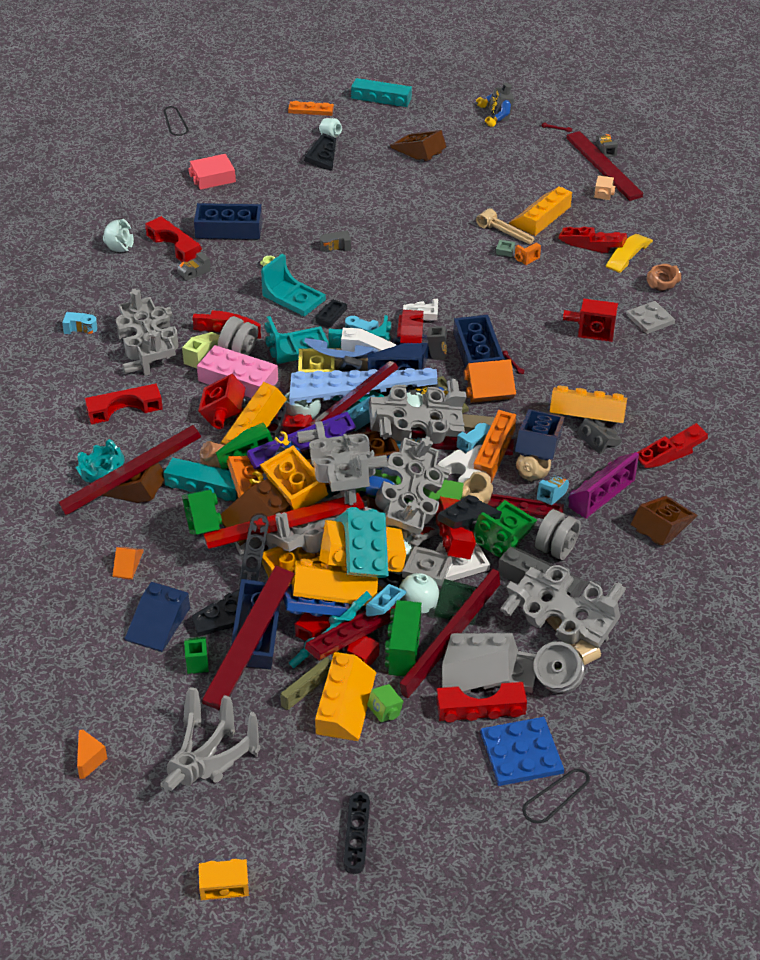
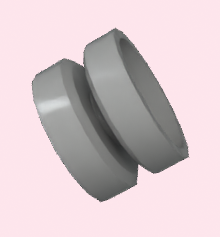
[218,316,258,356]
[535,509,581,560]
[534,642,585,694]

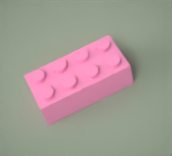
[197,345,278,398]

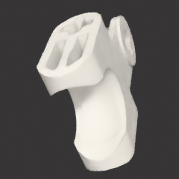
[438,444,486,483]

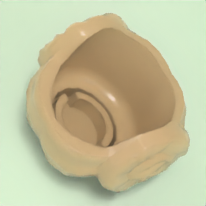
[516,455,551,482]
[462,472,493,504]

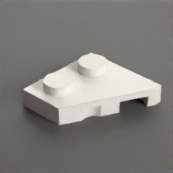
[403,299,438,321]

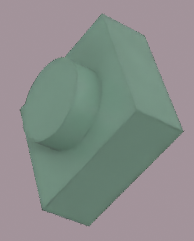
[496,240,516,257]

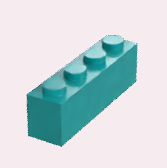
[351,78,412,107]
[164,457,238,501]

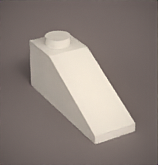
[341,328,397,352]

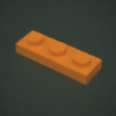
[288,101,334,116]

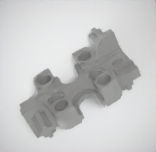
[116,289,179,376]
[368,379,466,444]
[297,421,388,505]
[363,436,450,535]
[260,490,367,553]
[500,565,626,648]

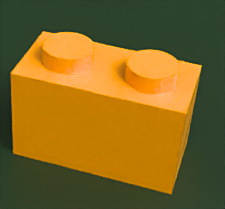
[199,859,249,900]

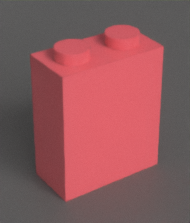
[188,154,236,190]

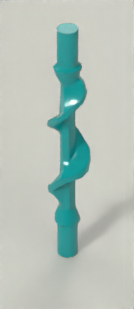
[288,591,372,668]

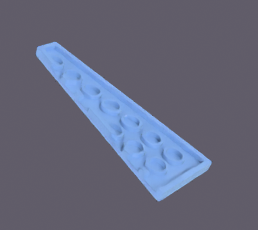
[289,368,437,405]

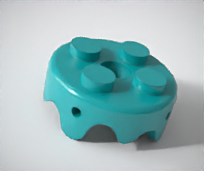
[76,439,125,483]

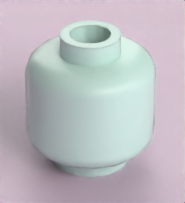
[319,118,342,138]

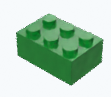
[181,490,222,534]
[385,600,422,676]

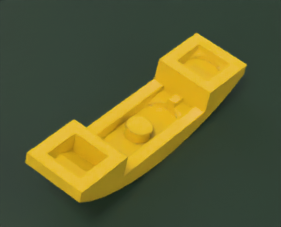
[606,234,653,273]

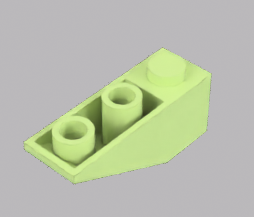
[182,332,220,368]

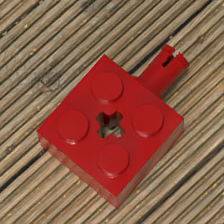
[563,298,618,342]
[198,373,246,429]

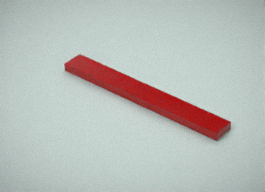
[203,493,364,549]

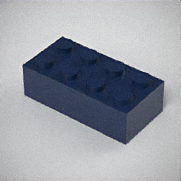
[194,203,262,239]
[453,314,504,369]
[515,409,565,460]
[231,579,281,669]

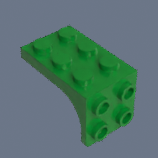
[473,500,537,558]

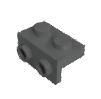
[577,418,622,454]

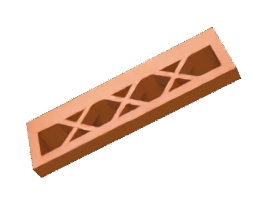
[474,410,516,483]

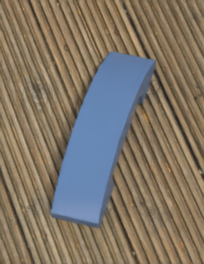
[304,338,378,359]

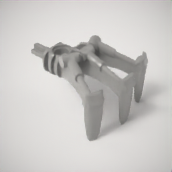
[160,687,261,793]

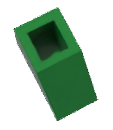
[184,637,209,674]

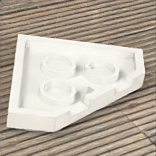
[436,526,490,583]

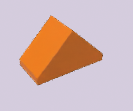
[112,547,144,580]
[77,730,108,779]

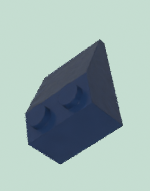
[368,343,422,370]
[125,581,190,652]

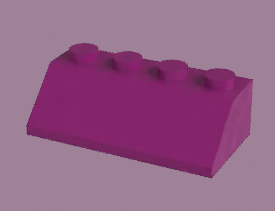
[568,452,639,519]

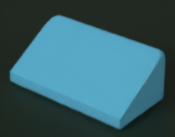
[346,395,375,431]
[366,584,406,616]

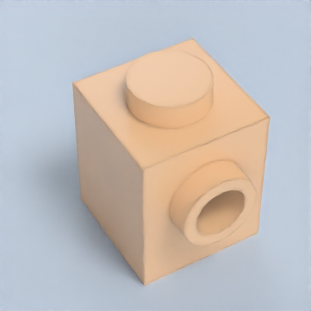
[594,176,615,200]

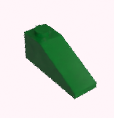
[215,422,273,470]

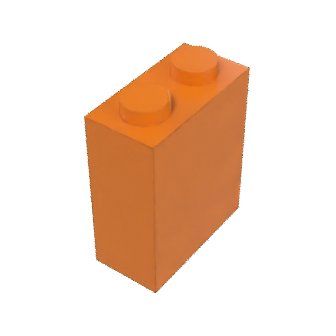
[463,359,516,403]

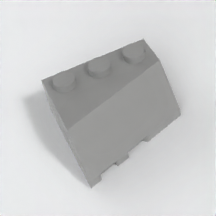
[442,633,518,694]

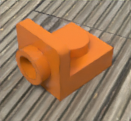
[515,242,541,265]

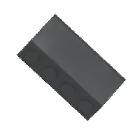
[499,547,589,600]

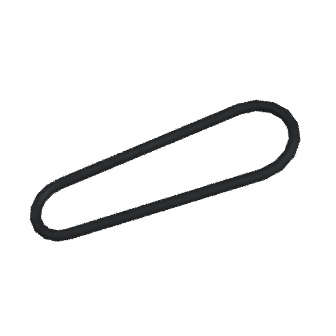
[163,106,189,136]
[522,769,590,824]

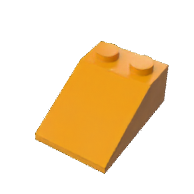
[260,446,328,510]

